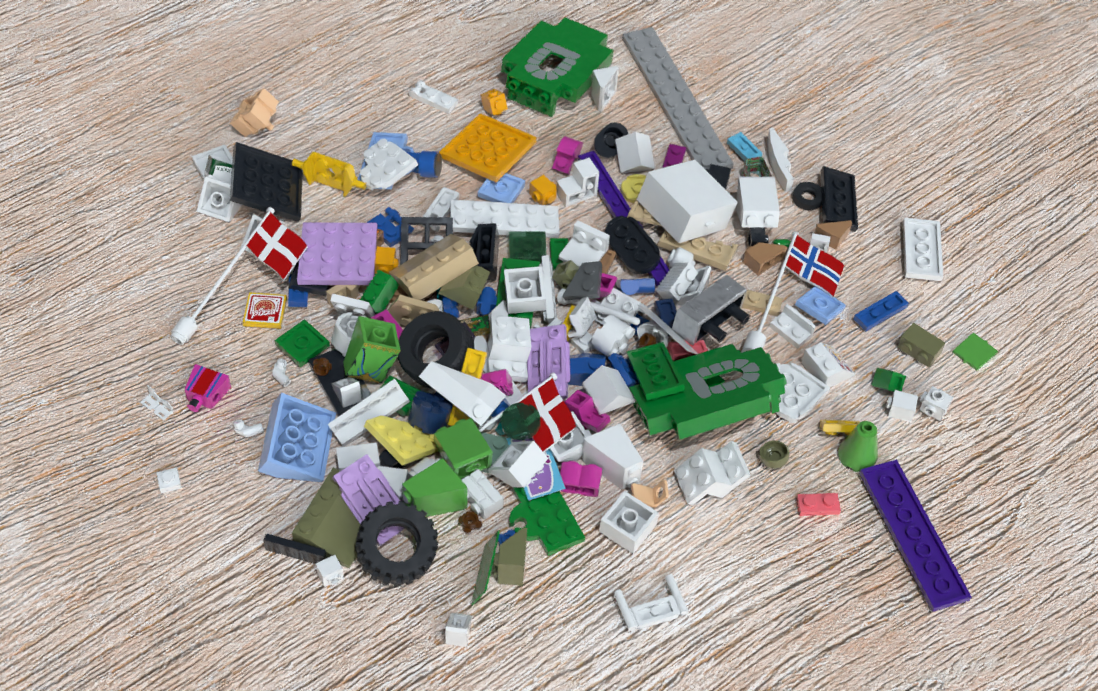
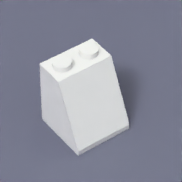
[736,177,780,227]
[582,424,643,490]

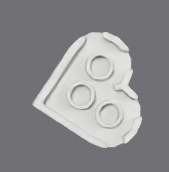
[360,139,418,190]
[776,362,830,423]

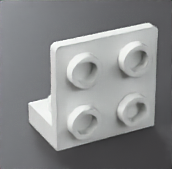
[559,220,610,267]
[595,288,648,326]

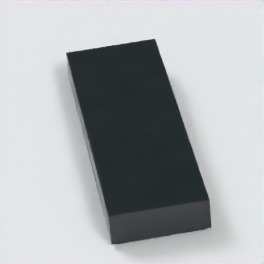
[263,534,327,564]

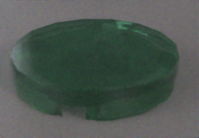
[500,403,541,440]

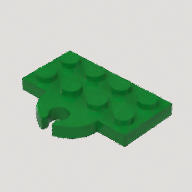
[509,487,586,556]

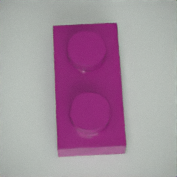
[662,144,687,168]

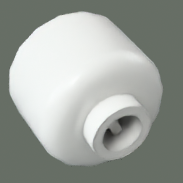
[667,247,695,268]

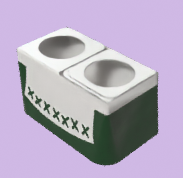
[204,155,232,184]

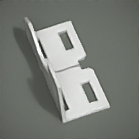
[140,385,174,421]

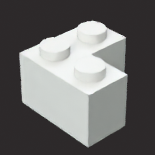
[556,158,599,207]

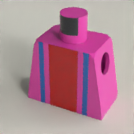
[185,364,231,412]

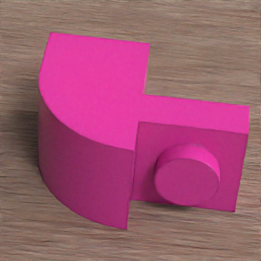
[552,136,584,174]
[564,390,611,433]

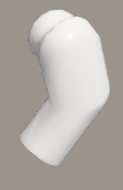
[272,359,291,387]
[233,419,264,437]

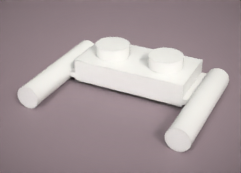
[614,574,689,631]

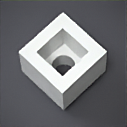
[316,555,344,587]

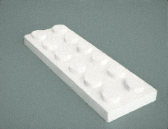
[450,199,560,238]

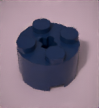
[408,391,452,434]

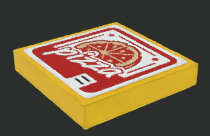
[243,292,287,329]

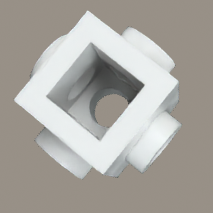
[920,386,954,421]

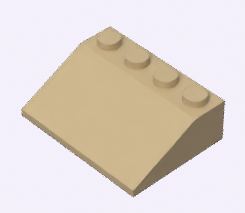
[389,234,479,300]

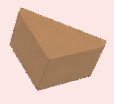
[814,221,852,250]

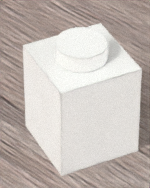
[886,390,918,422]

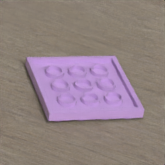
[297,222,378,285]

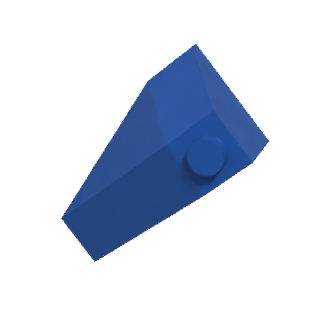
[568,353,606,386]

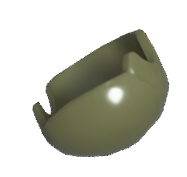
[759,440,790,469]

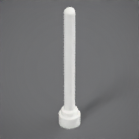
[557,288,640,325]

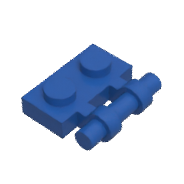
[367,207,414,248]

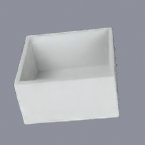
[637,160,738,243]

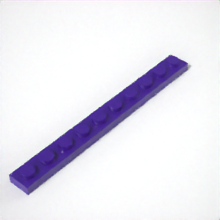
[578,151,670,286]

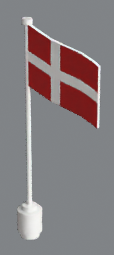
[170,207,308,345]
[408,372,576,478]

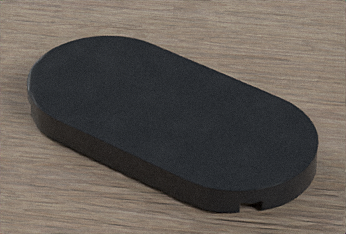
[604,216,661,274]

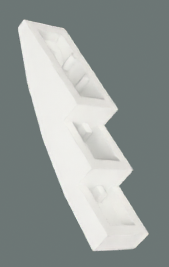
[767,127,794,192]

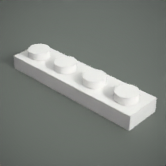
[539,255,557,324]

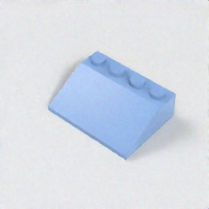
[258,393,336,482]

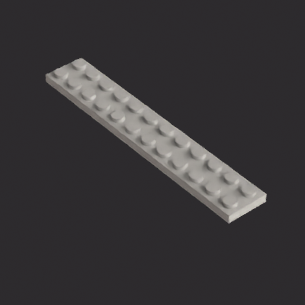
[622,27,734,170]

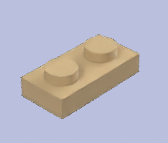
[742,290,783,316]

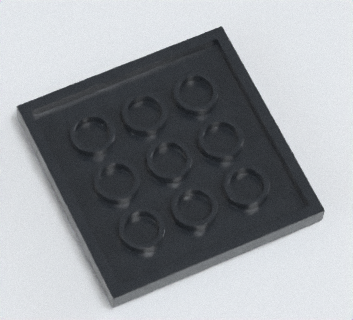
[229,142,303,222]

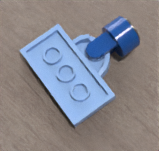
[357,132,442,190]

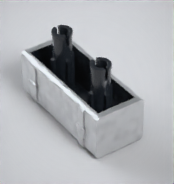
[672,275,750,345]

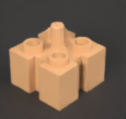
[230,88,279,137]

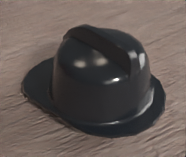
[594,122,628,158]

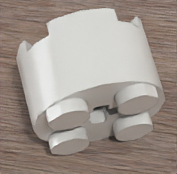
[331,312,367,357]
[591,315,635,357]

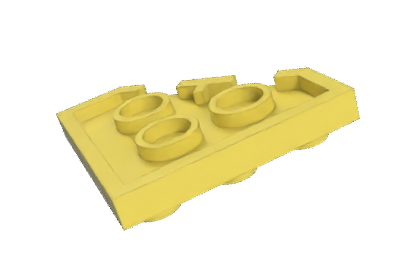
[364,415,438,465]

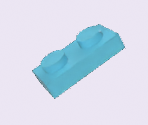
[727,132,763,161]

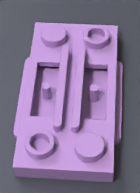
[527,324,570,399]
[332,454,405,546]

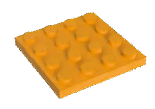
[439,113,537,182]

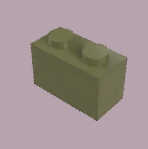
[897,323,945,367]

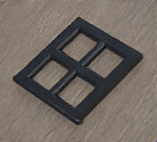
[401,217,453,264]

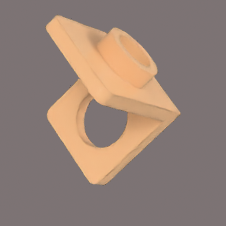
[631,480,669,508]

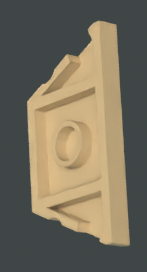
[388,295,449,338]

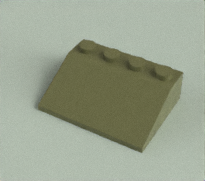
[292,467,360,569]

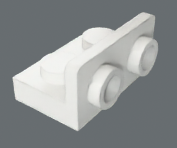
[567,297,597,338]
[769,304,815,349]

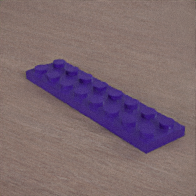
[859,459,972,612]

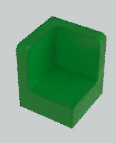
[872,368,906,392]

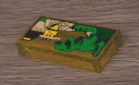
[459,314,491,337]

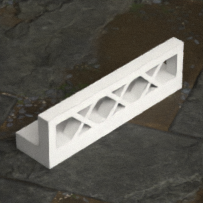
[328,379,410,447]

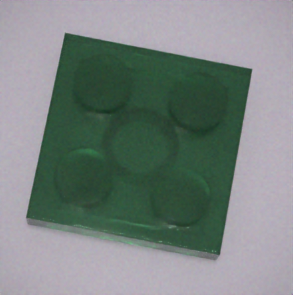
[509,231,546,264]

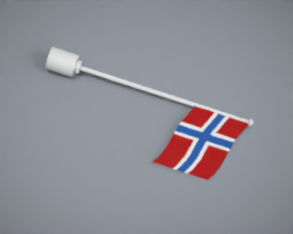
[741,231,844,353]

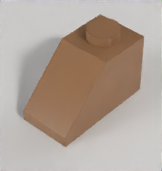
[743,243,787,276]

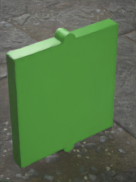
[953,332,998,371]

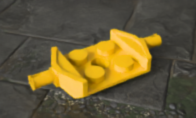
[292,151,367,197]

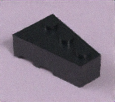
[469,223,500,280]

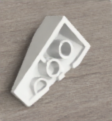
[419,361,506,427]

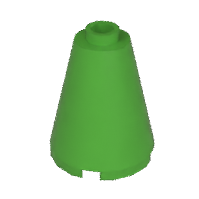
[838,421,878,472]

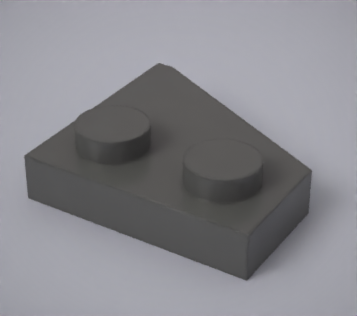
[563,261,602,300]

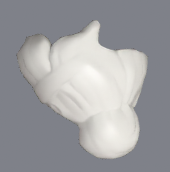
[637,320,669,348]

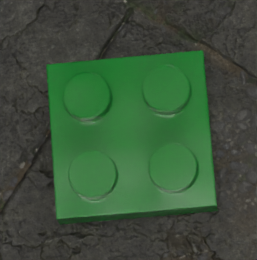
[275,319,330,367]

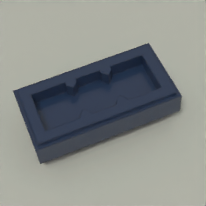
[654,298,677,336]

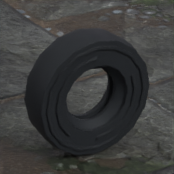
[792,182,822,211]

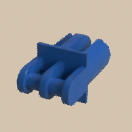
[476,287,497,324]

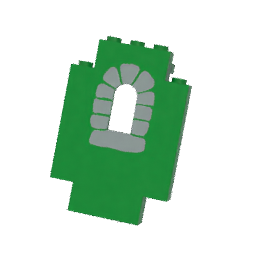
[501,17,614,117]
[629,343,787,440]

